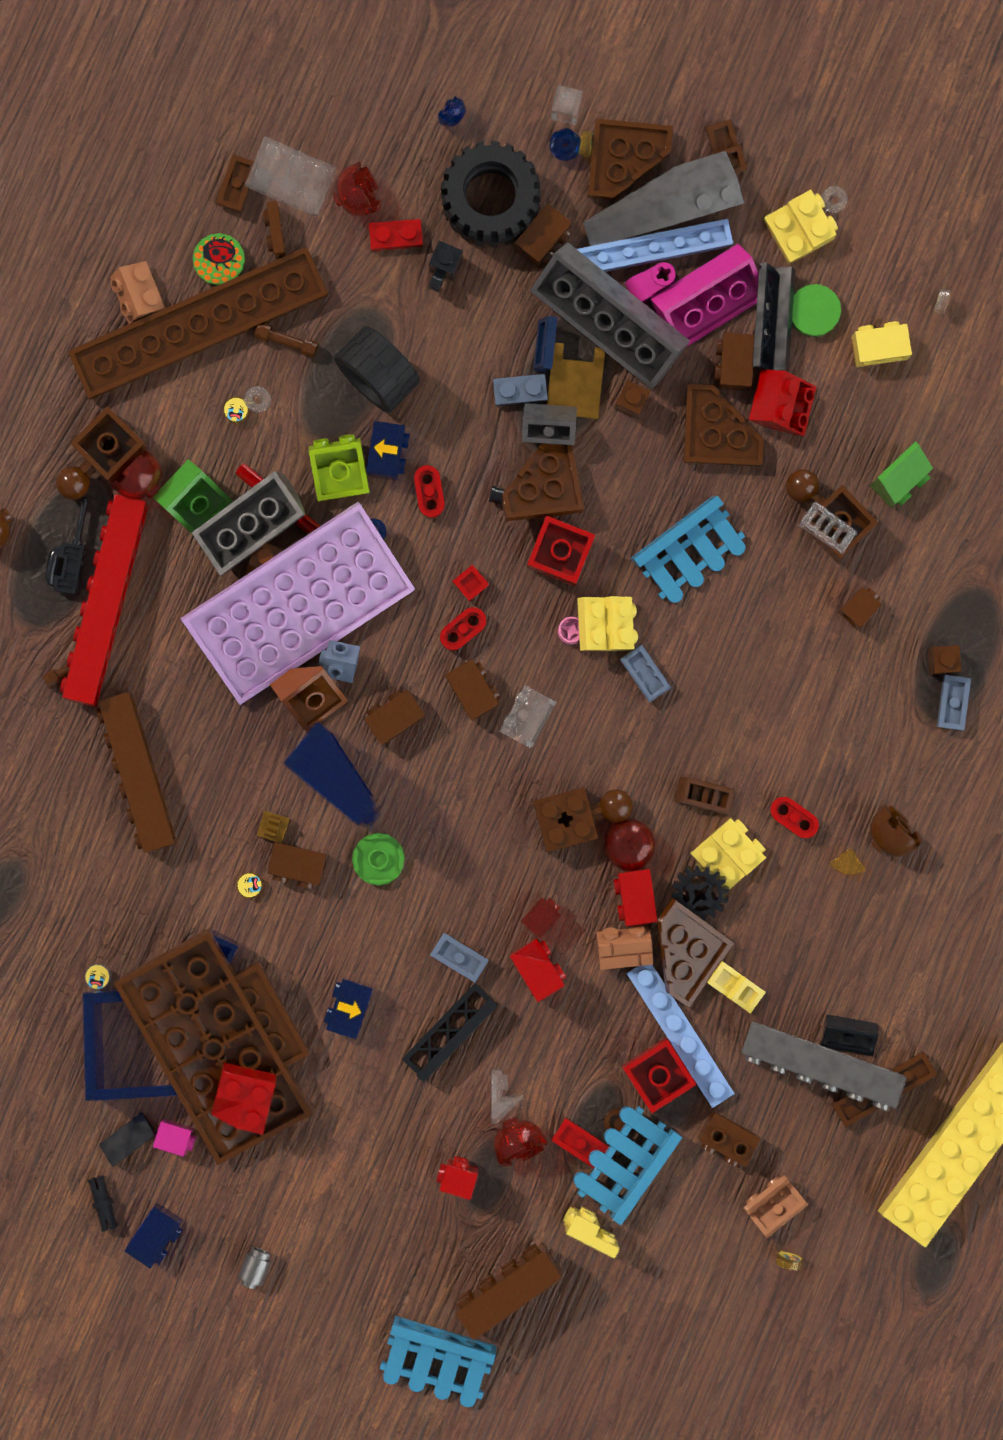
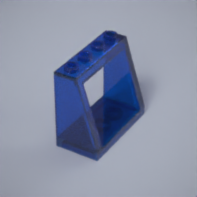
[283,721,381,827]
[83,989,178,1101]

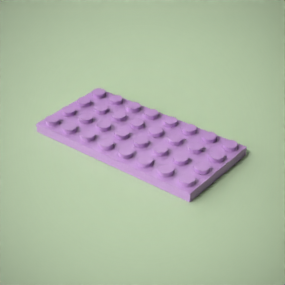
[181,502,415,705]

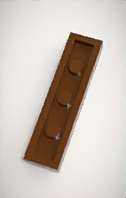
[832,1051,937,1128]

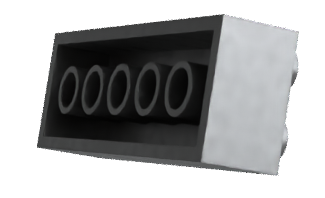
[530,243,690,389]
[741,1021,906,1111]

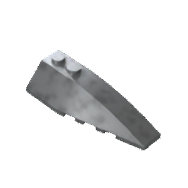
[583,151,744,246]

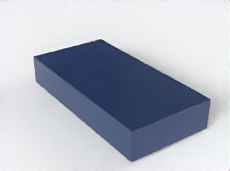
[533,316,558,372]

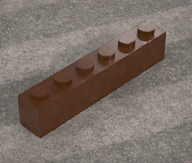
[96,692,177,853]

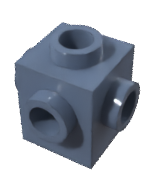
[319,640,360,683]

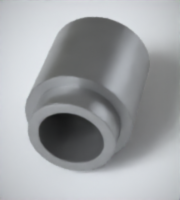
[238,1247,272,1289]

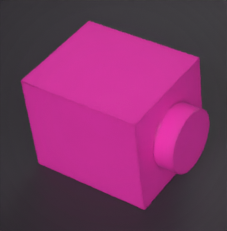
[153,1119,196,1156]

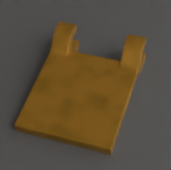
[547,343,605,419]

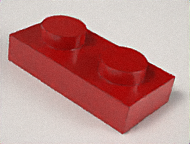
[369,219,423,251]
[551,1117,609,1168]

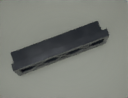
[753,263,796,372]
[402,983,498,1083]

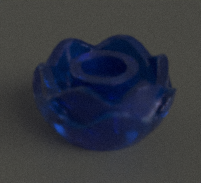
[438,96,466,127]
[549,128,582,161]

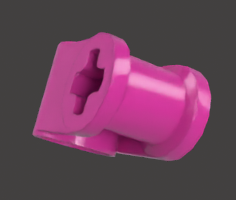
[625,262,675,304]

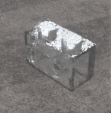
[500,685,556,748]

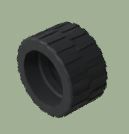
[334,326,420,413]

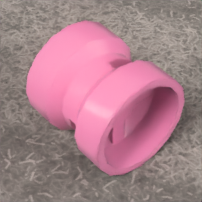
[558,617,580,645]

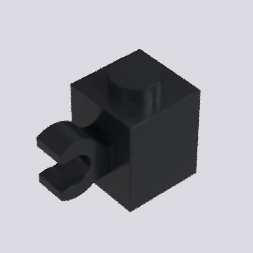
[429,241,463,293]

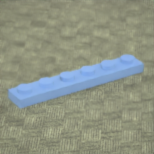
[577,219,733,272]
[626,965,734,1108]

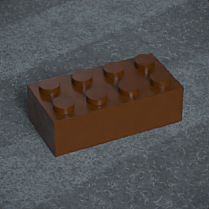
[455,1243,562,1340]

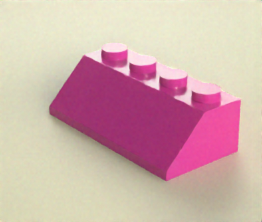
[650,244,759,347]

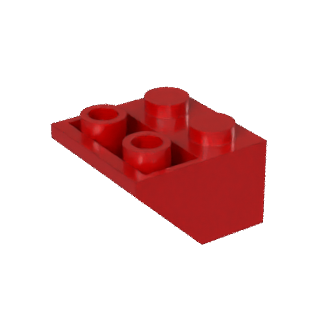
[749,369,817,437]

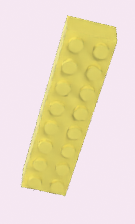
[878,1042,1003,1248]

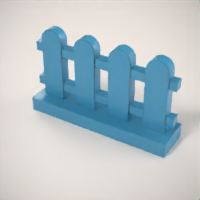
[630,496,745,603]
[573,1106,682,1225]
[380,1315,497,1407]

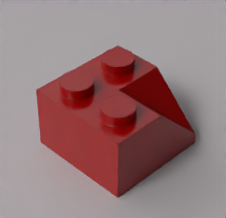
[509,938,567,1002]
[211,1063,276,1134]

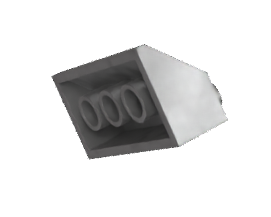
[192,471,306,576]

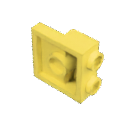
[763,190,838,264]
[578,596,638,651]
[690,818,766,890]
[563,1206,619,1259]

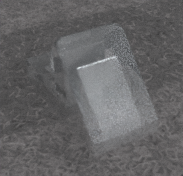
[491,1068,523,1124]

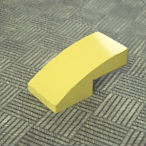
[707,961,766,1014]

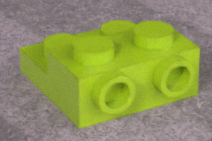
[309,434,369,501]

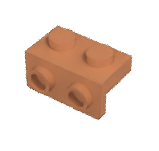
[110,261,165,324]
[743,1175,808,1238]

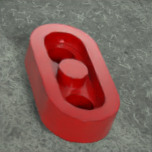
[414,465,445,518]
[440,607,486,651]
[770,797,819,838]

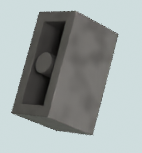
[522,404,577,445]

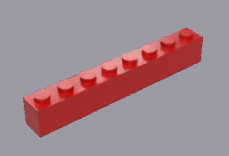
[60,494,149,708]

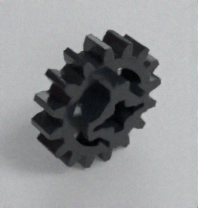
[672,863,730,921]

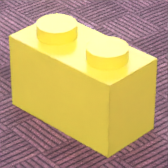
[852,321,912,367]

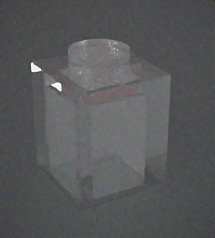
[551,85,583,125]

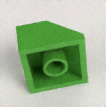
[870,442,933,508]
[153,459,233,535]

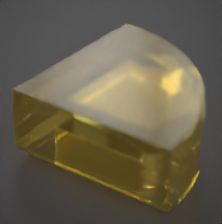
[829,848,866,875]

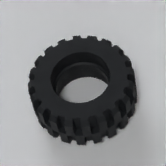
[441,141,541,247]

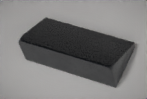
[821,1015,879,1056]
[99,1112,157,1167]

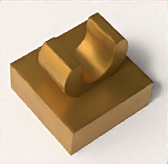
[257,811,290,843]

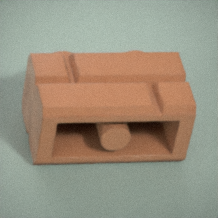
[596,925,653,970]

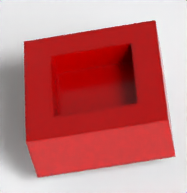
[452,564,489,602]

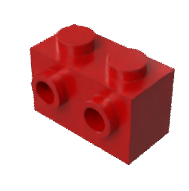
[613,869,657,926]
[436,1156,478,1200]

